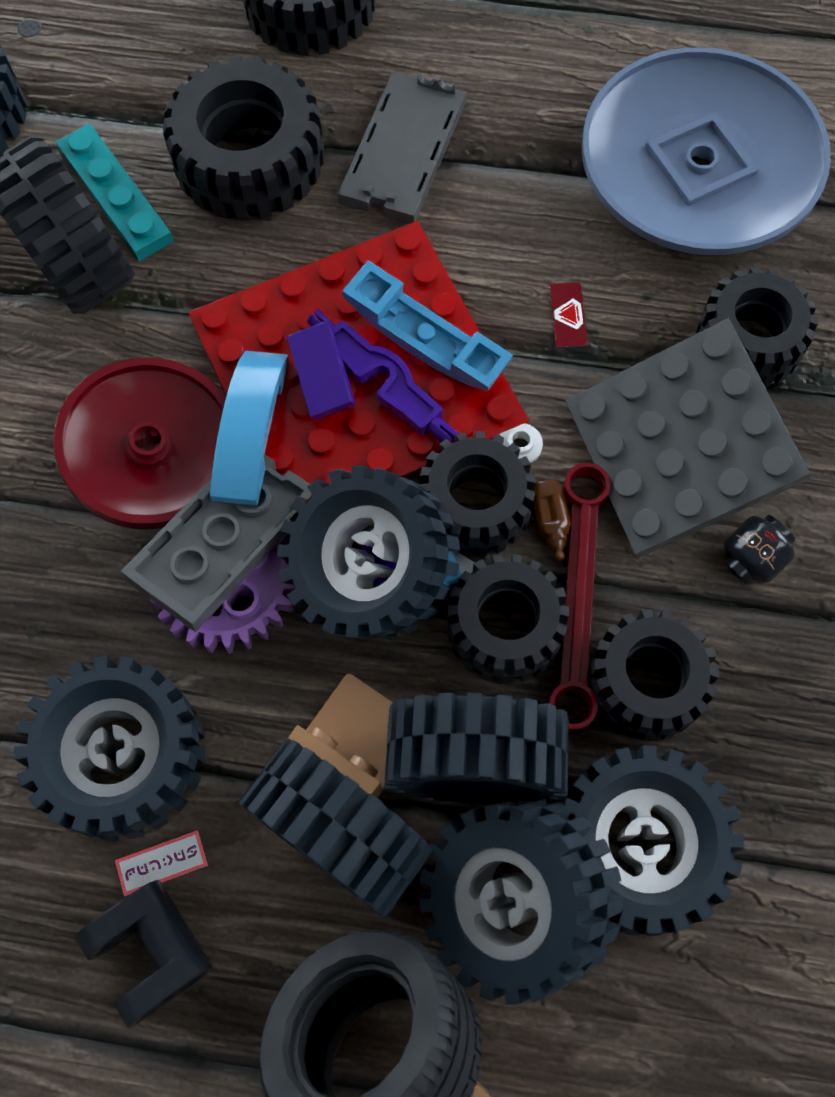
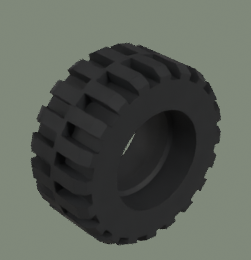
[163,57,325,221]
[0,136,135,314]

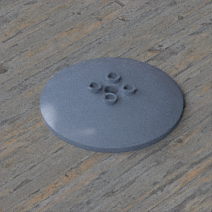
[582,47,831,255]

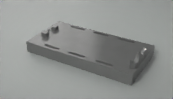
[338,71,466,224]
[120,454,313,632]

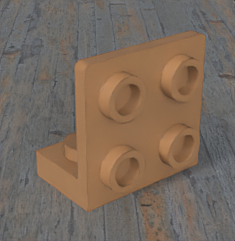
[288,674,393,798]

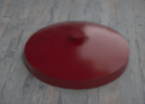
[53,357,226,530]

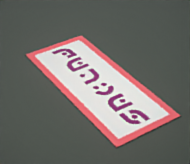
[115,830,208,897]

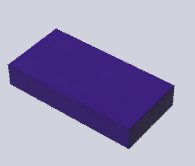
[287,320,356,421]

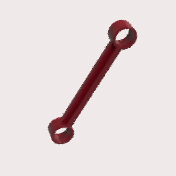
[548,463,611,735]

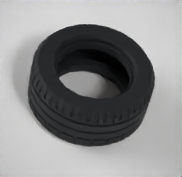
[260,930,483,1097]

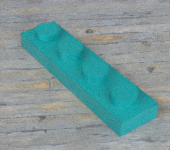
[55,123,174,261]

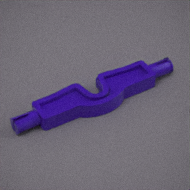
[307,309,459,444]

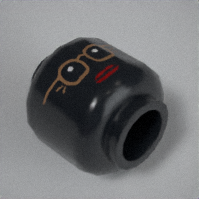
[724,515,795,583]

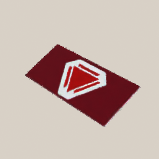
[549,282,588,347]

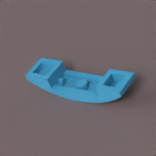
[342,260,513,392]
[210,351,289,506]

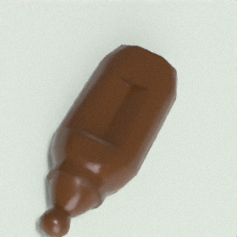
[532,479,571,561]

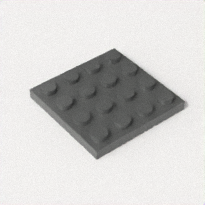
[565,318,811,558]

